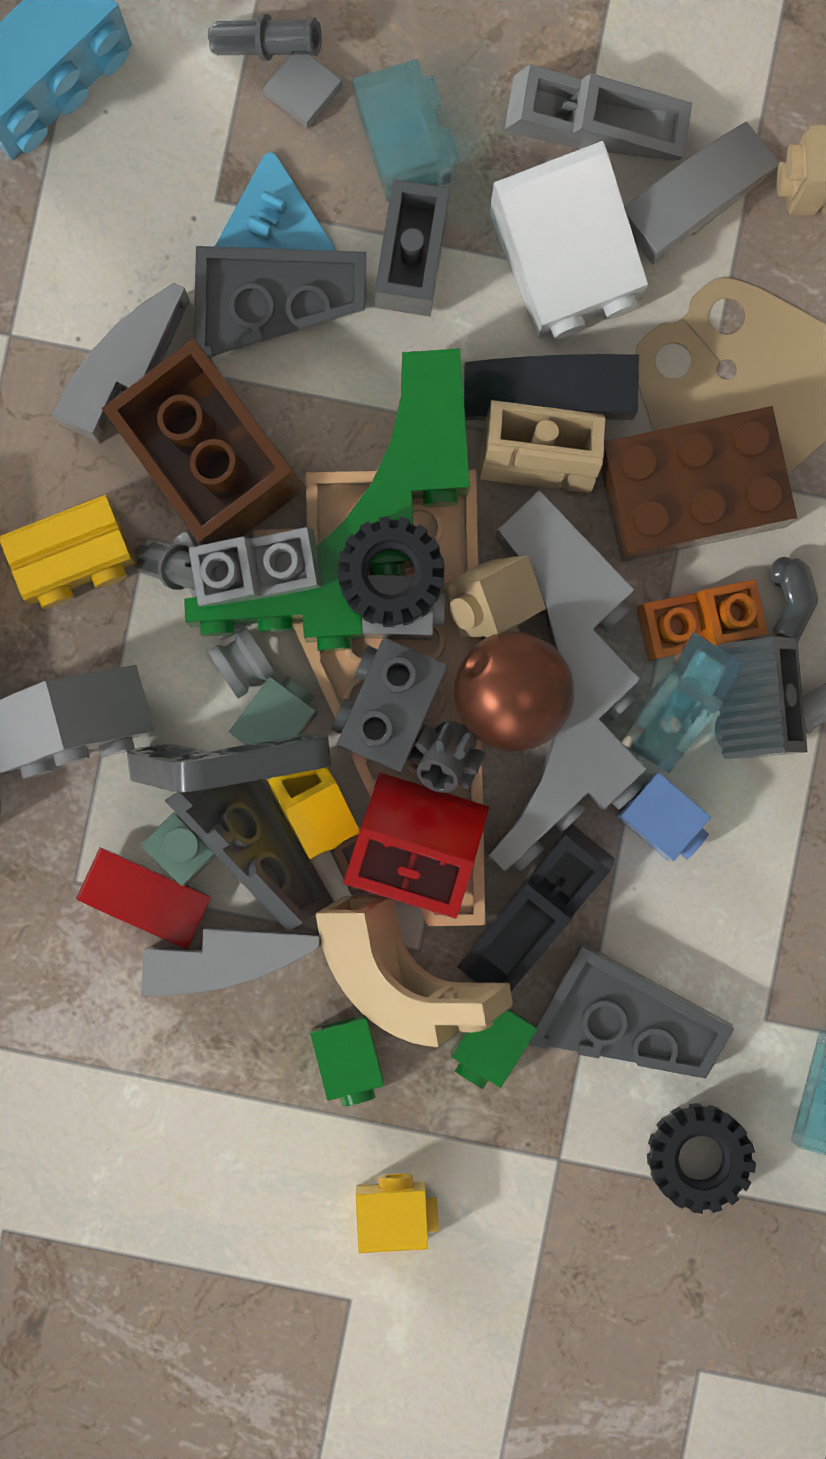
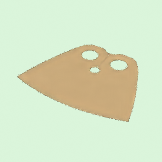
[635,277,826,473]

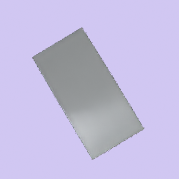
[189,527,323,607]

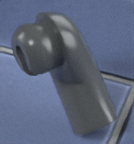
[769,556,818,642]

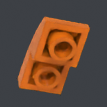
[636,579,768,662]

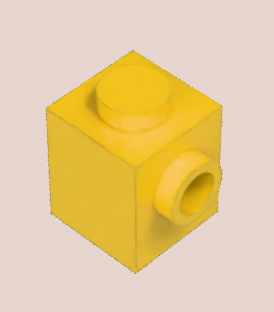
[267,767,360,859]
[355,1173,439,1253]

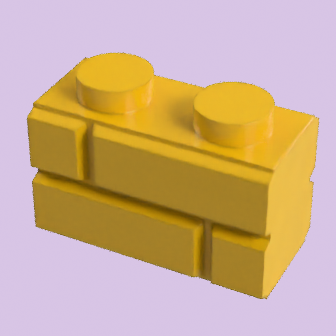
[0,494,136,609]

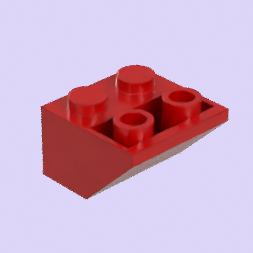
[343,772,490,919]

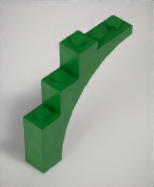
[184,348,470,652]

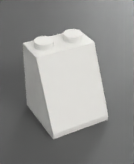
[489,141,648,339]

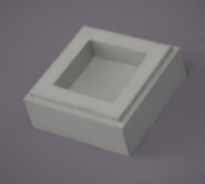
[263,55,342,129]

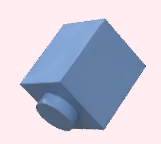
[616,772,711,861]

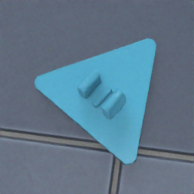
[215,152,335,251]

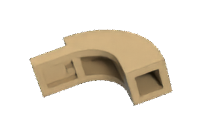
[315,895,513,1047]

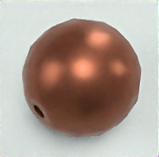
[454,631,574,752]

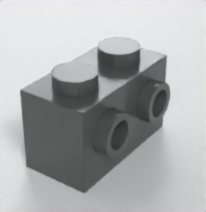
[331,637,448,774]

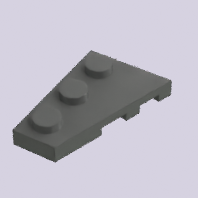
[194,246,367,357]
[164,779,334,931]
[528,942,734,1079]

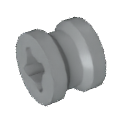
[208,627,277,699]

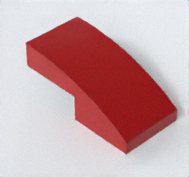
[76,847,211,949]

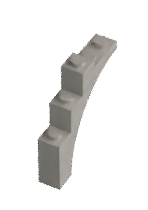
[487,490,646,872]

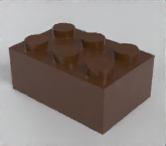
[102,338,307,545]
[601,406,797,562]

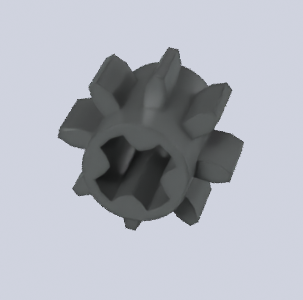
[408,721,485,793]

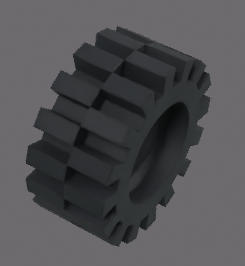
[337,516,445,628]
[647,1103,756,1214]

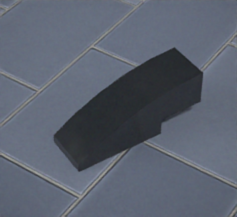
[464,354,639,420]
[457,824,615,991]

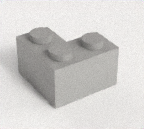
[0,665,154,779]

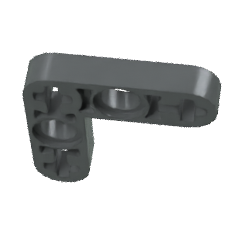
[127,734,331,792]

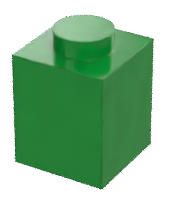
[450,1009,537,1089]
[310,1015,384,1106]

